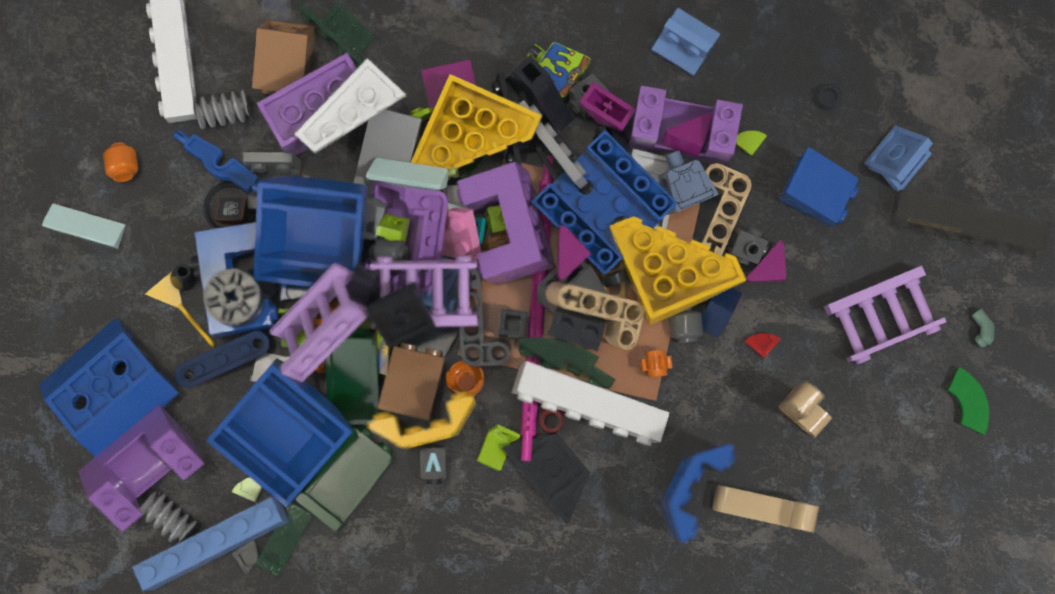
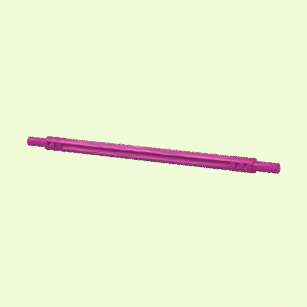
[520,156,553,461]

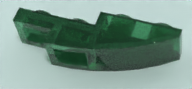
[513,337,616,389]

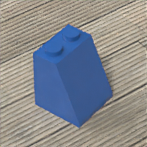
[779,147,859,227]

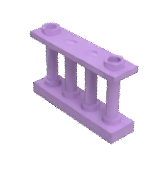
[370,255,478,327]
[269,263,368,382]
[824,266,946,365]

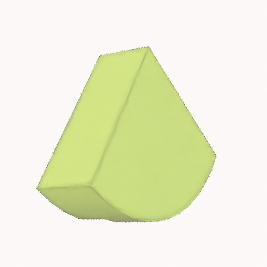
[232,477,263,502]

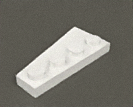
[295,59,406,153]

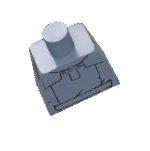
[659,150,719,215]

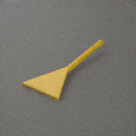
[145,272,215,347]

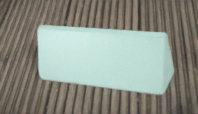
[366,158,449,190]
[42,204,126,249]

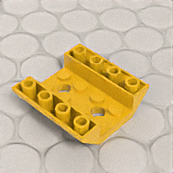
[368,392,476,449]

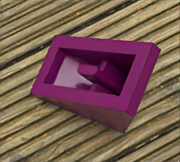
[579,82,636,131]
[661,112,713,157]
[557,226,591,279]
[745,240,786,284]

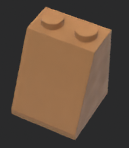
[252,19,316,94]
[378,342,446,420]

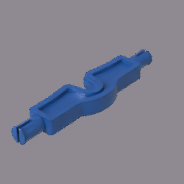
[173,129,259,194]

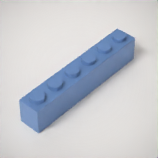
[133,497,290,591]

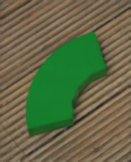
[947,367,989,435]

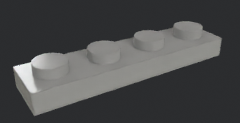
[518,100,588,189]

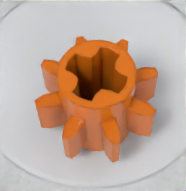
[641,350,673,378]

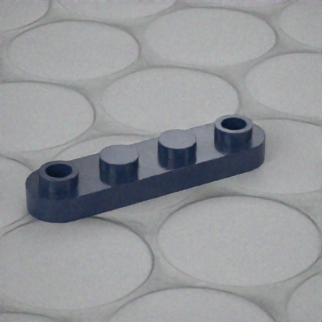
[174,330,271,388]

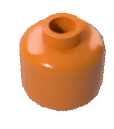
[103,142,138,182]

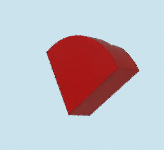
[744,333,781,358]

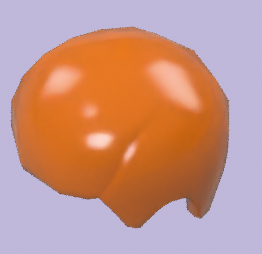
[446,360,484,396]

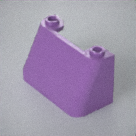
[363,180,448,293]

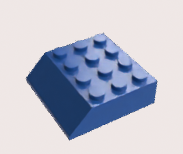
[253,175,368,291]
[206,357,353,507]

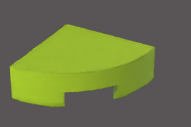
[736,131,767,157]

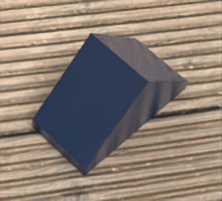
[702,288,742,338]

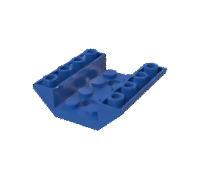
[532,130,678,276]
[39,318,180,457]
[660,444,736,543]

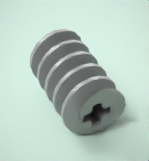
[195,89,251,129]
[140,492,197,544]

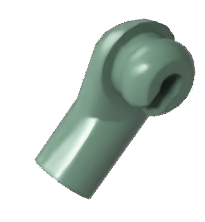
[971,308,995,347]

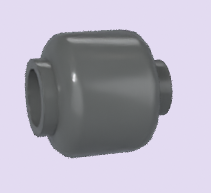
[369,236,409,271]
[669,307,703,344]

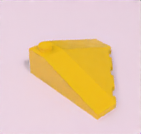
[411,74,542,169]
[609,216,746,325]

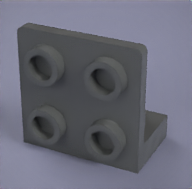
[243,152,302,210]

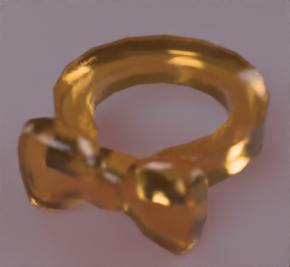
[482,232,510,252]

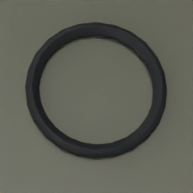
[204,182,257,229]

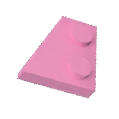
[441,207,482,260]

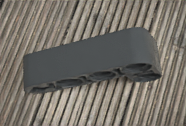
[457,268,511,366]

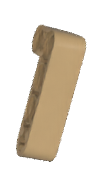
[701,163,751,255]
[546,282,644,350]
[778,382,832,438]
[711,485,819,532]

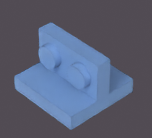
[651,8,720,77]
[864,125,933,192]

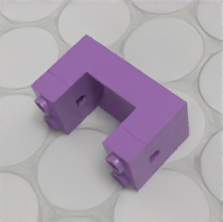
[257,53,357,155]
[628,86,743,165]
[457,162,555,285]
[79,404,204,531]

